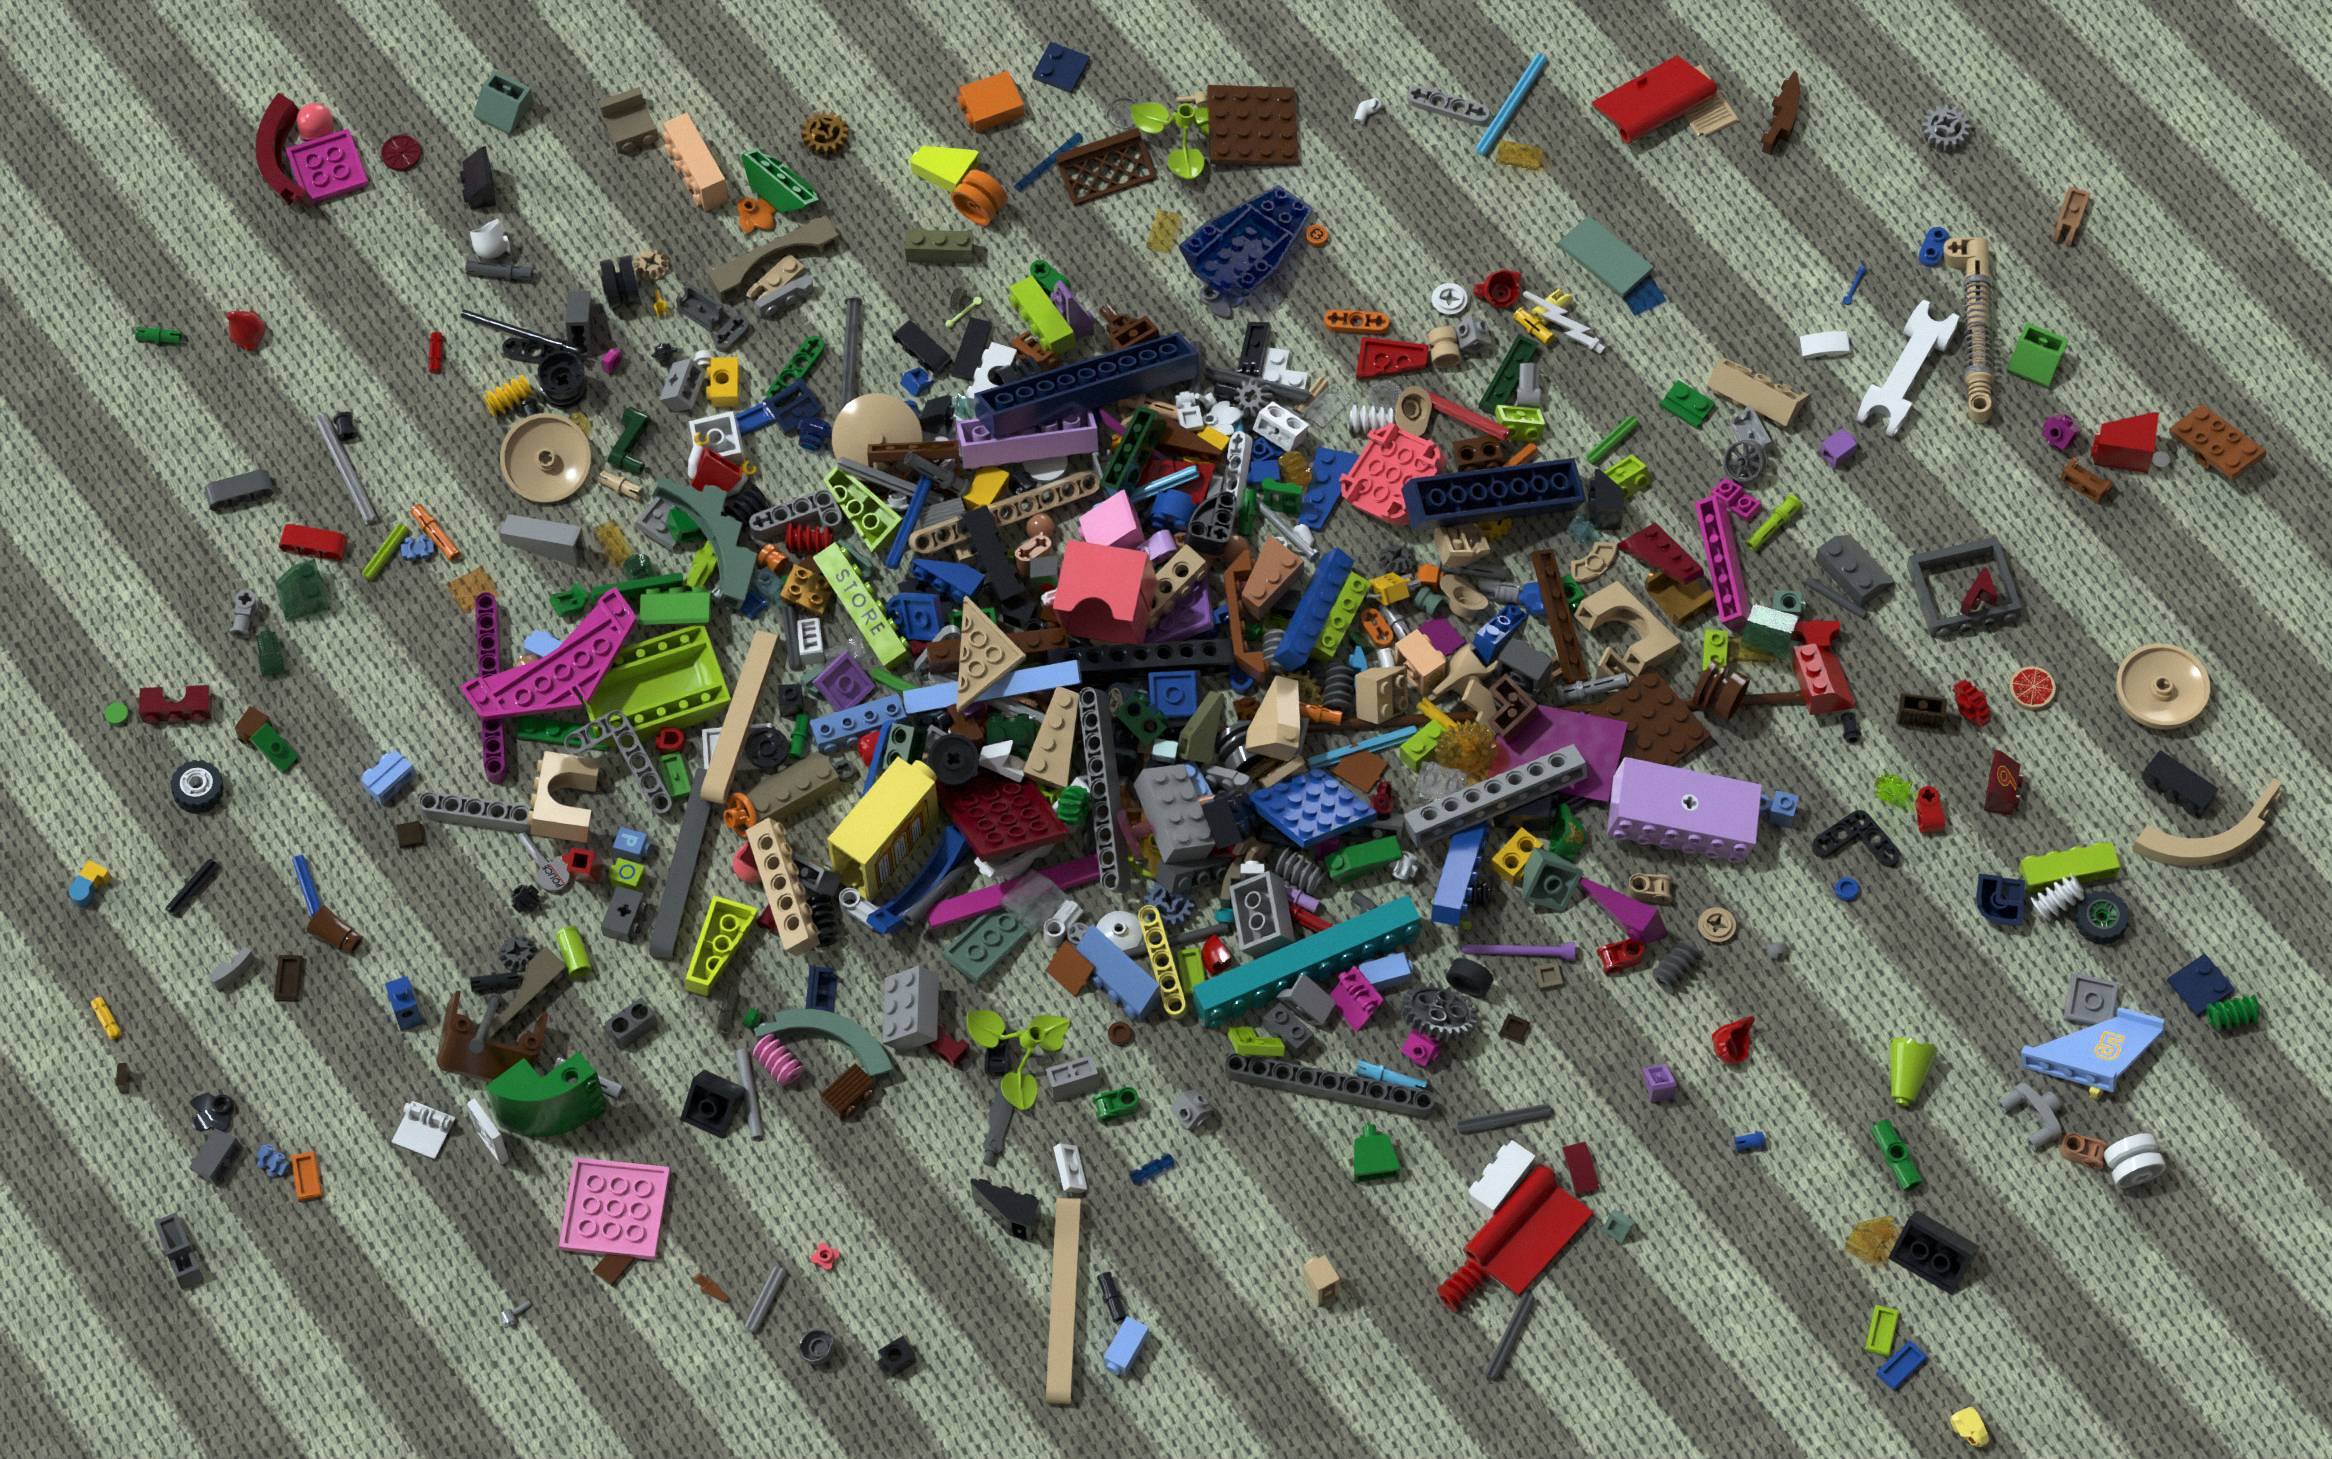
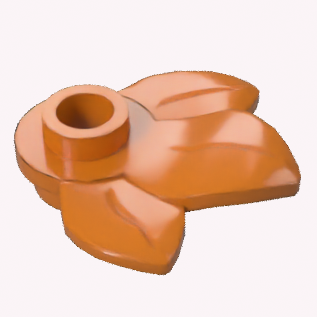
[737,197,778,234]

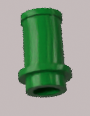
[1239,618,1262,641]

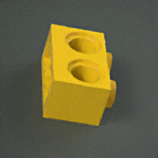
[1491,827,1543,885]

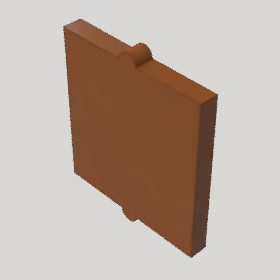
[1333,742,1388,794]
[1045,941,1096,997]

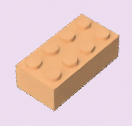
[662,113,729,212]

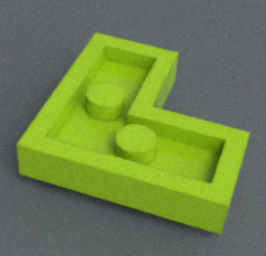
[1227,1026,1285,1058]

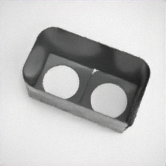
[605,997,658,1049]

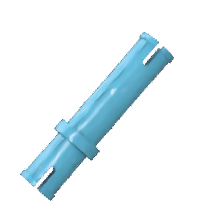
[1355,1059,1428,1089]

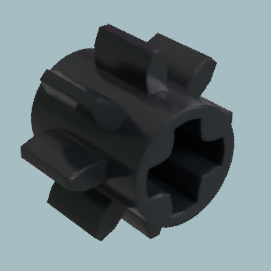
[511,884,540,913]

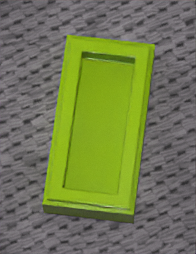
[1176,948,1205,996]
[1865,1305,1899,1357]

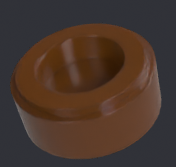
[1108,1022,1132,1046]

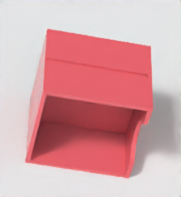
[1053,539,1157,644]

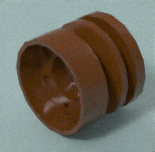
[1692,660,1750,721]

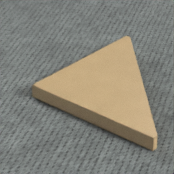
[956,596,1026,713]

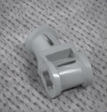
[229,589,259,638]

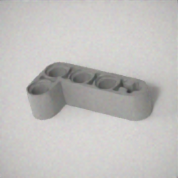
[749,489,843,541]

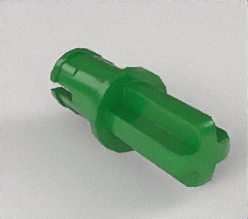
[788,714,810,760]

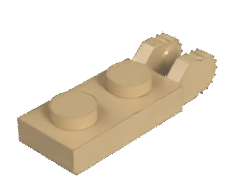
[747,254,805,300]

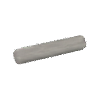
[745,1266,786,1333]

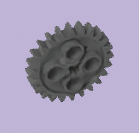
[1400,983,1478,1042]

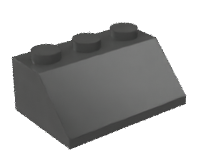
[1815,535,1895,608]

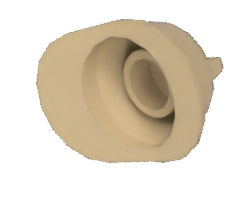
[1395,386,1432,437]
[1440,574,1488,621]

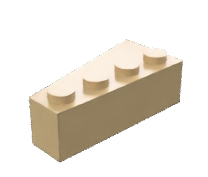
[1023,686,1079,791]

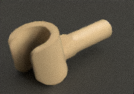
[1177,91,1207,108]

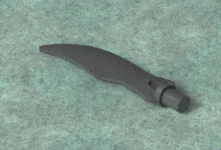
[983,1072,1013,1166]

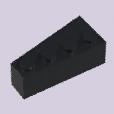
[957,504,1026,601]

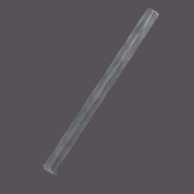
[840,296,862,412]

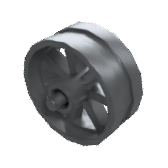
[1723,439,1768,482]

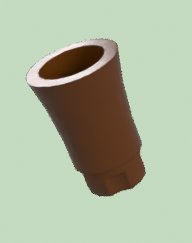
[307,905,363,954]

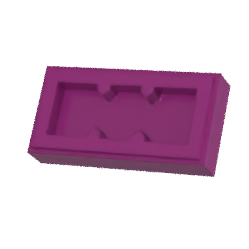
[1315,835,1340,861]

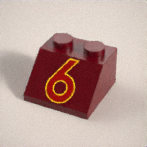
[1984,750,2024,815]

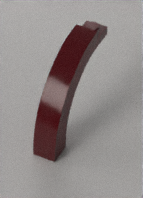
[255,92,315,209]

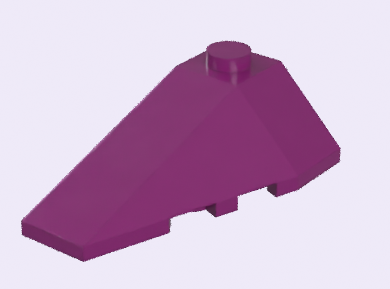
[1579,877,1668,944]

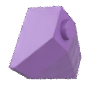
[1049,280,1095,341]

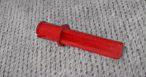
[1288,901,1334,933]

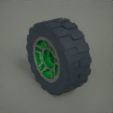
[2075,890,2129,945]

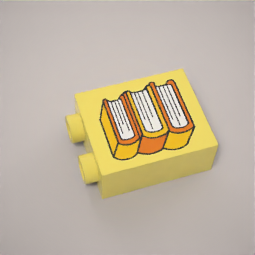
[827,757,940,903]

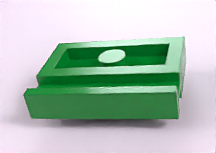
[1659,380,1715,429]

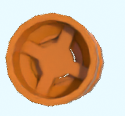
[757,543,790,575]

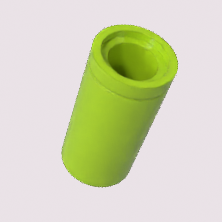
[555,926,592,978]

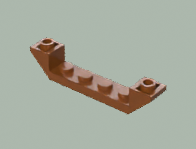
[1224,549,1269,683]

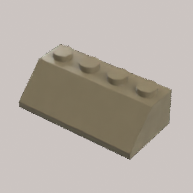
[742,751,841,824]

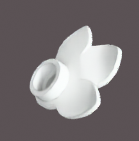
[1202,401,1244,436]

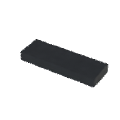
[951,317,992,382]

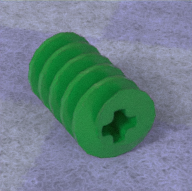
[2206,994,2260,1032]

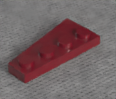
[1617,522,1705,585]

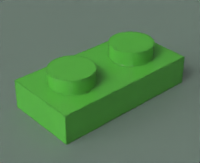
[657,751,691,801]

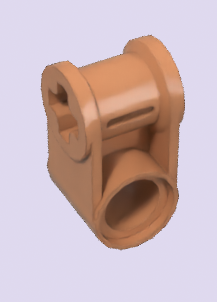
[2059,1133,2109,1170]

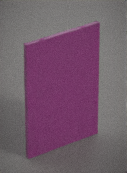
[1486,705,1628,803]

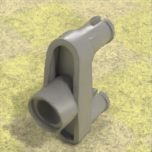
[1997,1082,2062,1151]

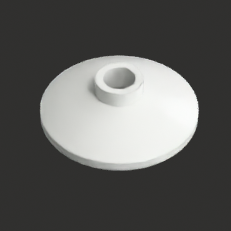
[1096,911,1143,951]

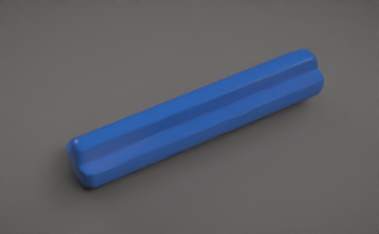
[292,855,321,917]

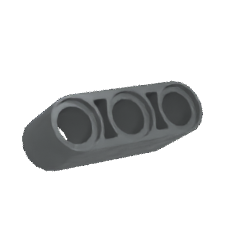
[204,470,274,511]

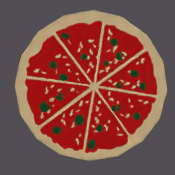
[2009,666,2056,711]

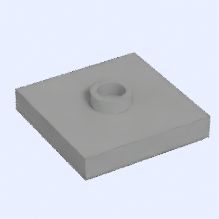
[2063,972,2119,1026]

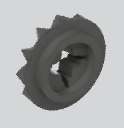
[1379,543,1416,573]
[499,935,537,971]

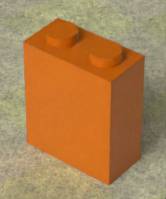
[957,70,1025,132]

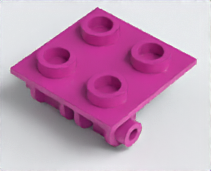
[1329,966,1384,1032]

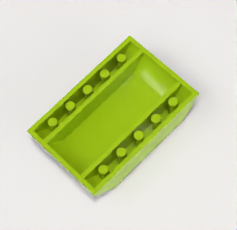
[582,623,731,747]

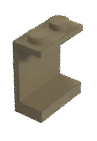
[598,87,659,153]

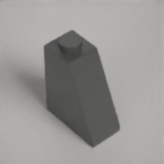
[566,291,593,359]

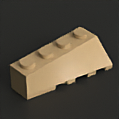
[1707,358,1810,426]

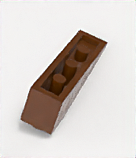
[1155,417,1230,466]

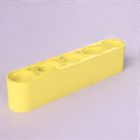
[1138,905,1187,1019]

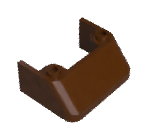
[436,990,548,1083]

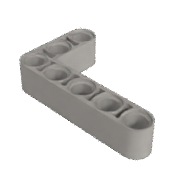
[564,710,672,815]

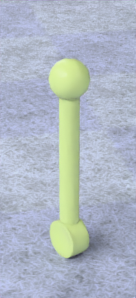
[945,297,982,328]

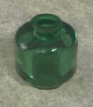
[623,554,656,581]

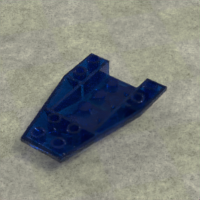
[1179,185,1313,299]

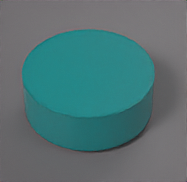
[1214,908,1235,922]

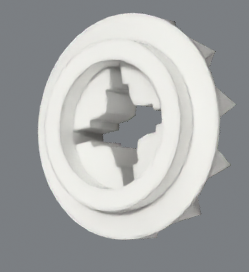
[1432,283,1467,317]

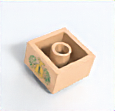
[1394,629,1446,697]

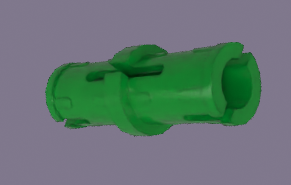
[135,326,182,345]
[1238,489,1258,537]

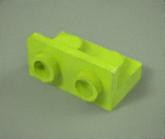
[1495,405,1546,442]
[1604,454,1651,501]

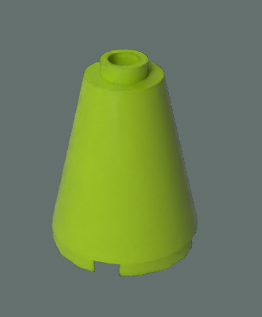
[1890,1038,1938,1106]

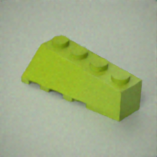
[823,465,903,553]

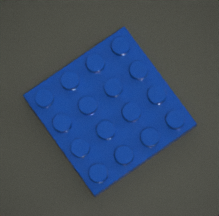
[1248,767,1377,849]

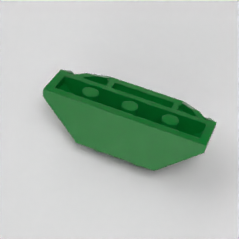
[741,148,819,212]

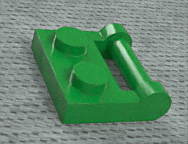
[1262,477,1303,515]

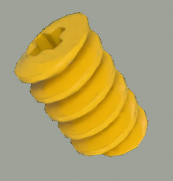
[482,374,533,419]

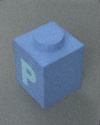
[613,827,651,863]

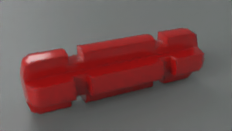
[428,332,443,373]

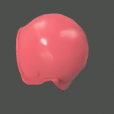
[296,103,334,140]
[733,842,762,883]

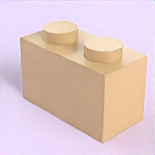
[1303,1255,1340,1306]

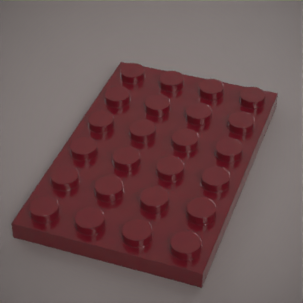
[935,767,1070,862]

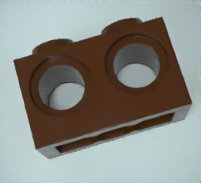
[1452,435,1503,473]

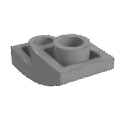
[210,946,255,991]

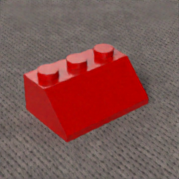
[1792,643,1855,715]

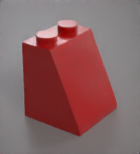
[2090,412,2159,473]

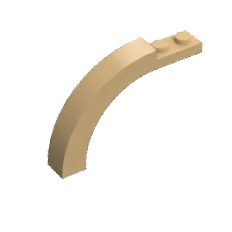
[2132,778,2282,866]

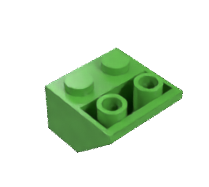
[2007,323,2069,388]

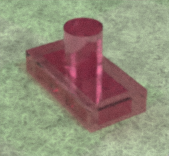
[1116,809,1153,860]

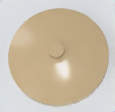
[832,393,923,483]
[500,413,592,504]
[2115,643,2210,730]

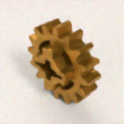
[801,110,849,156]

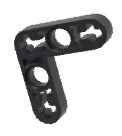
[1812,810,1900,867]

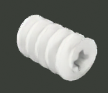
[1349,405,1395,434]
[2031,872,2084,921]

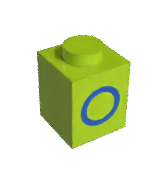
[608,858,647,892]

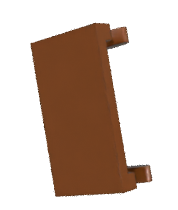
[1010,331,1062,372]
[2060,457,2113,504]

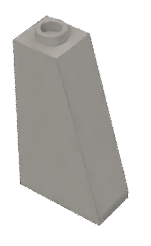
[498,514,586,567]

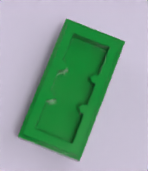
[249,723,299,773]

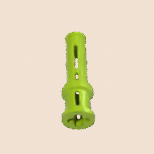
[1745,494,1803,552]

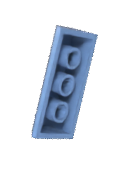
[1076,924,1161,1022]

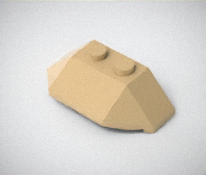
[1434,523,1490,568]

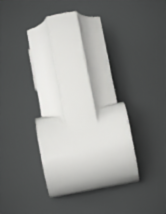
[839,888,879,930]
[1043,900,1083,947]

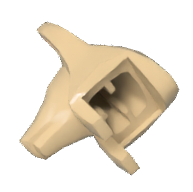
[1427,642,1498,702]

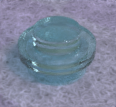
[952,392,966,414]

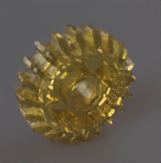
[1435,719,1498,781]

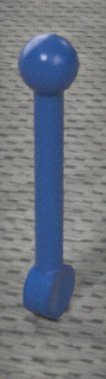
[1843,266,1867,305]

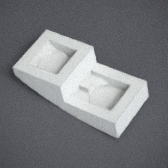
[1800,331,1851,359]

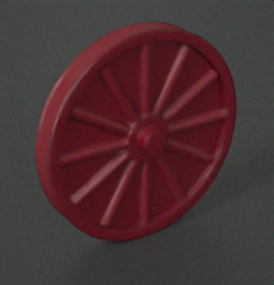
[381,135,421,171]

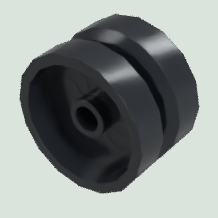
[600,255,641,309]
[926,733,979,788]

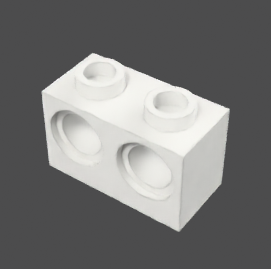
[1253,402,1309,453]

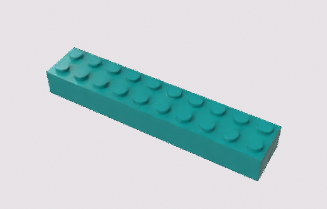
[1193,895,1421,1028]

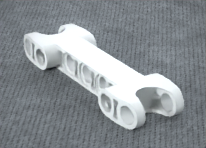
[1856,300,1960,437]

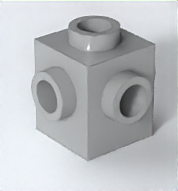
[1455,316,1491,354]
[1170,1089,1214,1129]

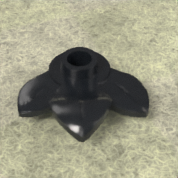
[190,1093,235,1132]

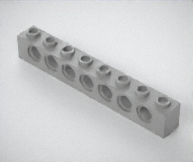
[1404,744,1588,848]

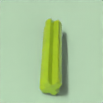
[362,523,409,581]

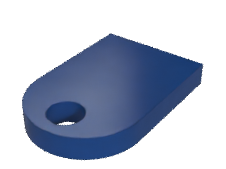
[886,592,945,641]

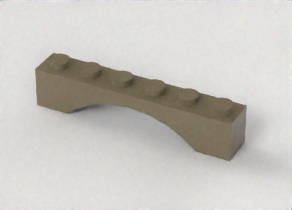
[708,215,840,302]
[472,946,566,1041]

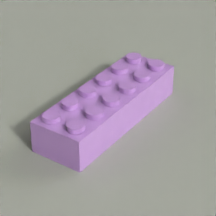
[955,409,1098,469]

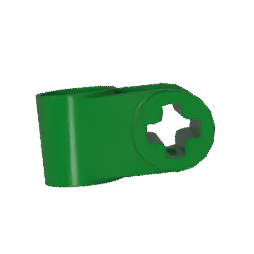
[1030,260,1071,297]
[1092,1087,1140,1123]

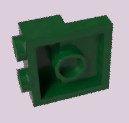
[986,713,1036,762]

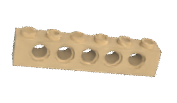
[1090,544,1208,662]
[746,817,820,957]

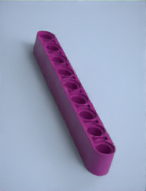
[475,592,507,784]

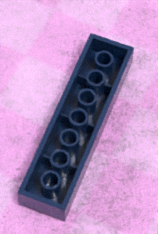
[1401,458,1586,531]

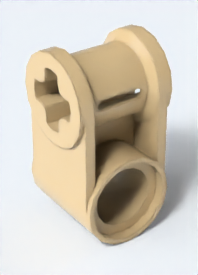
[1627,873,1673,904]

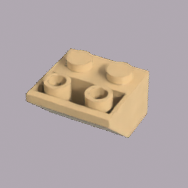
[1355,666,1408,724]

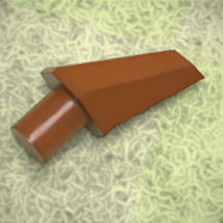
[693,1273,729,1302]

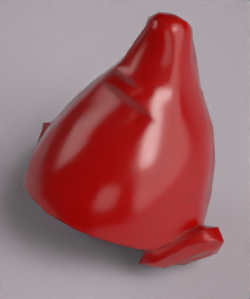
[226,309,266,351]

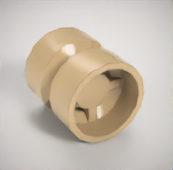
[1427,326,1461,368]

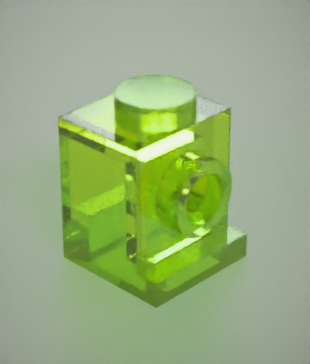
[1874,773,1913,808]

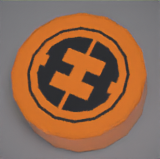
[1306,225,1328,247]

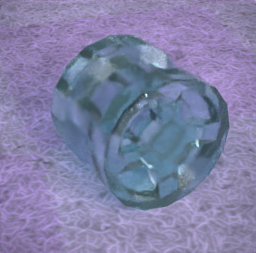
[1567,514,1595,543]

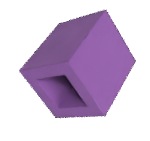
[1820,428,1857,468]

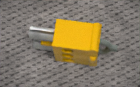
[1365,572,1421,605]

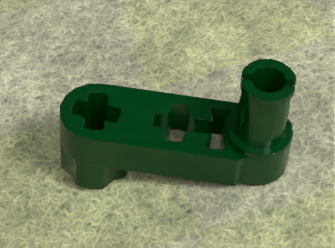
[608,406,651,475]

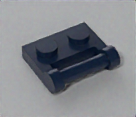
[762,377,823,435]

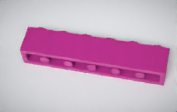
[1695,495,1753,632]

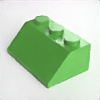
[640,586,712,625]

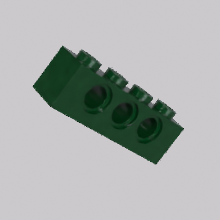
[1099,405,1167,498]

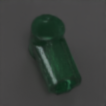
[256,630,286,678]

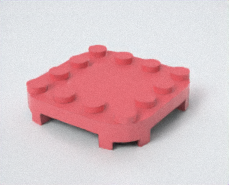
[1339,423,1447,526]

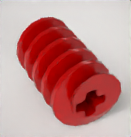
[786,523,834,554]
[1437,1259,1491,1312]

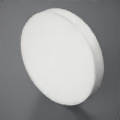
[2152,451,2170,467]

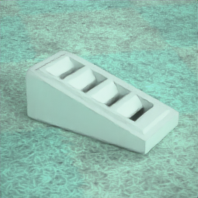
[1151,738,1178,766]

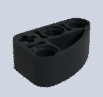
[1184,491,1237,556]

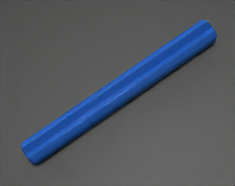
[886,474,934,570]

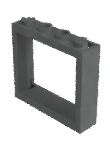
[1907,537,2022,637]

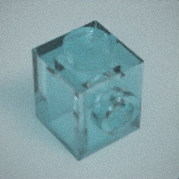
[750,566,785,607]

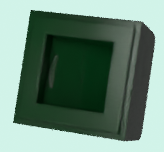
[1349,631,1375,656]

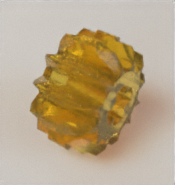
[1278,450,1312,487]

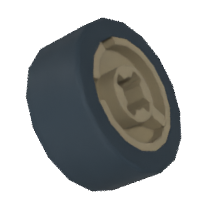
[1106,682,1140,726]

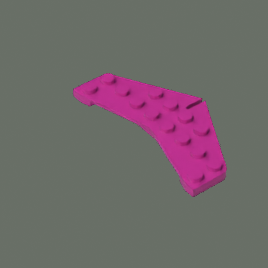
[460,587,637,720]

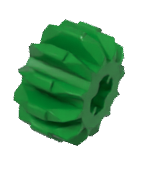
[1057,785,1091,826]

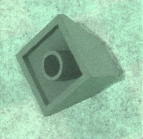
[1522,847,1584,912]

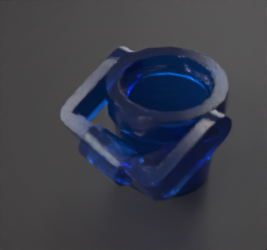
[797,416,833,452]

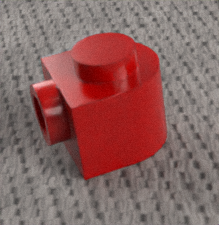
[656,727,685,756]

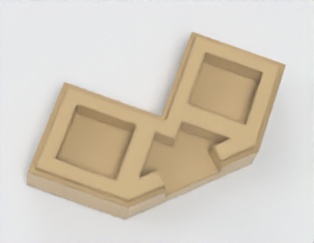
[1461,680,1497,744]

